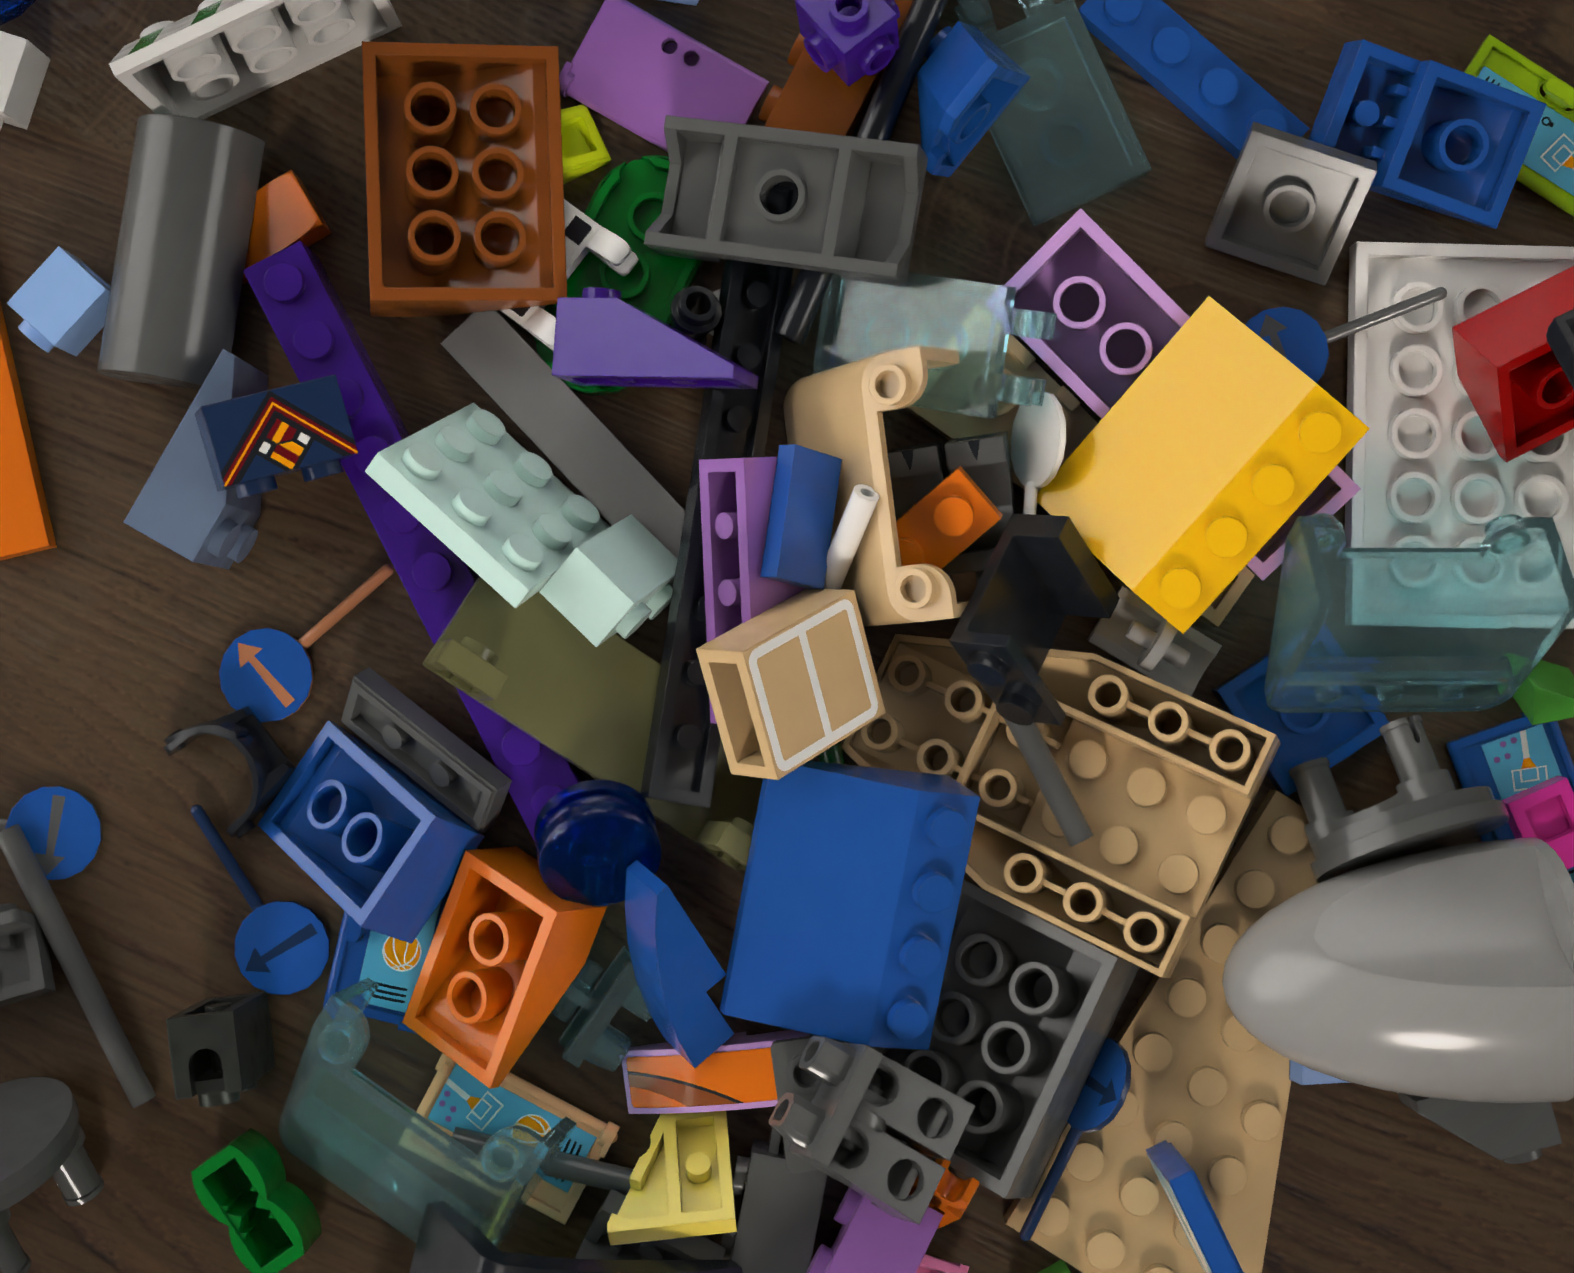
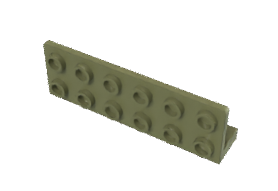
[422,576,763,876]

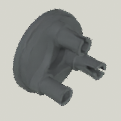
[1288,714,1510,883]
[0,1077,105,1273]

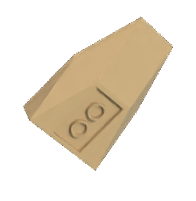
[842,634,1281,978]

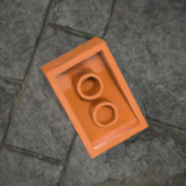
[402,846,607,1089]

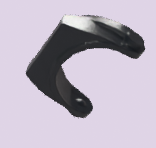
[164,706,295,839]

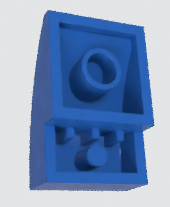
[1308,39,1547,229]

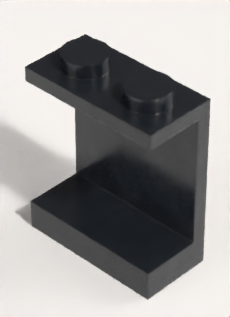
[949,514,1120,726]

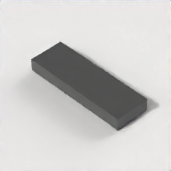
[341,667,512,834]

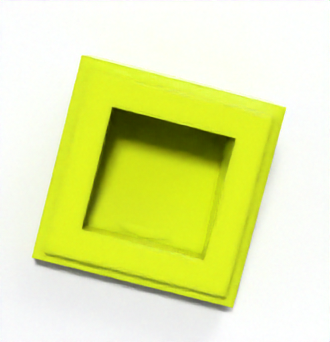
[561,104,612,184]

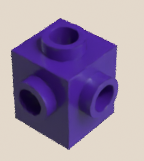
[795,0,900,87]

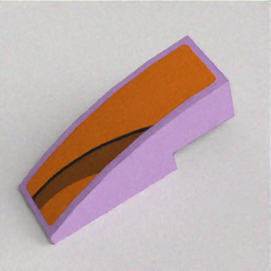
[620,1030,810,1114]

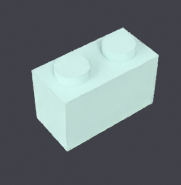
[539,514,678,647]

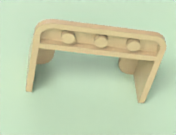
[783,345,969,627]

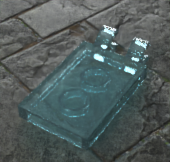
[954,0,1152,227]
[812,272,1057,418]

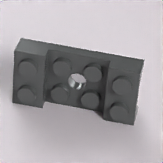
[644,115,928,287]

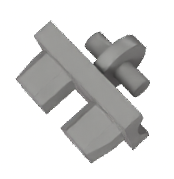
[1087,585,1222,696]

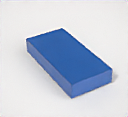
[760,444,842,589]

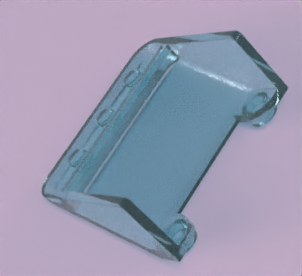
[1264,513,1574,713]
[279,978,577,1248]

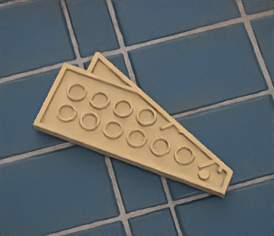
[1003,789,1318,1273]

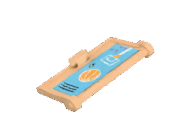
[402,1053,620,1225]

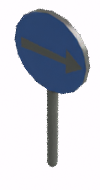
[1245,287,1447,383]
[0,786,103,880]

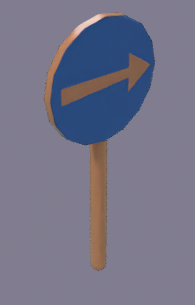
[219,564,394,722]

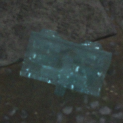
[552,946,652,1072]

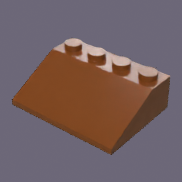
[362,41,567,317]

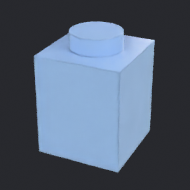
[7,246,111,357]

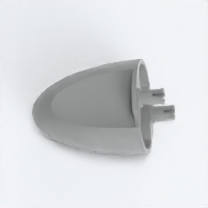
[1222,837,1574,1103]

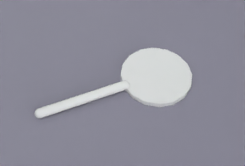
[1010,390,1066,515]

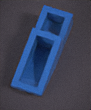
[625,860,734,1068]

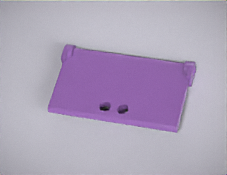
[559,0,770,152]

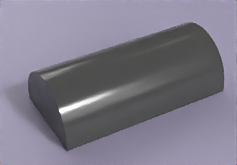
[97,114,265,389]

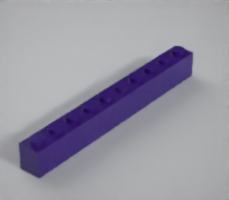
[243,241,603,848]

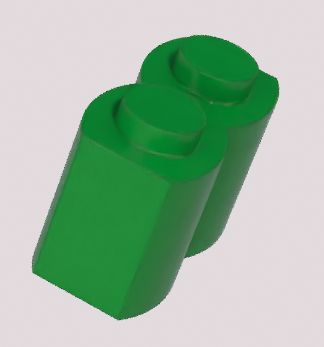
[191,1128,322,1273]

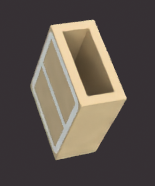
[696,589,886,780]

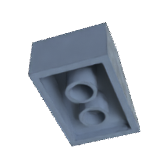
[123,349,268,570]

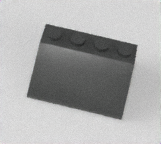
[871,879,1139,1199]

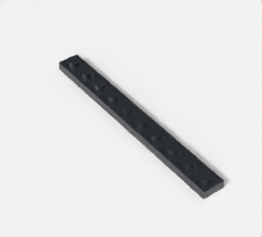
[640,182,798,808]

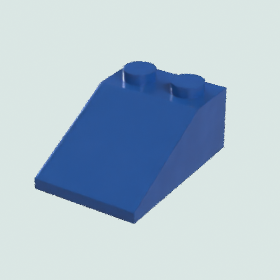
[257,720,485,944]

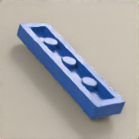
[1074,0,1310,159]

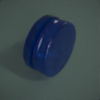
[534,780,662,907]

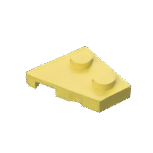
[607,1111,737,1246]

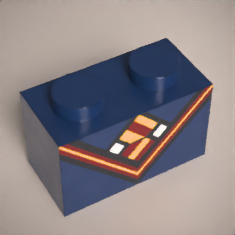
[195,374,358,499]

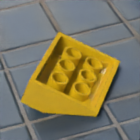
[1037,296,1370,634]

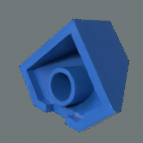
[917,21,1031,177]

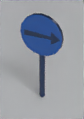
[191,804,330,995]
[1019,1038,1131,1241]

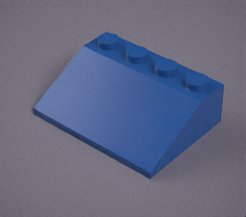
[720,761,980,1050]

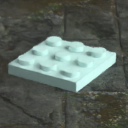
[364,402,611,608]

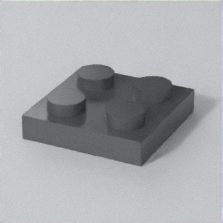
[1205,121,1377,286]

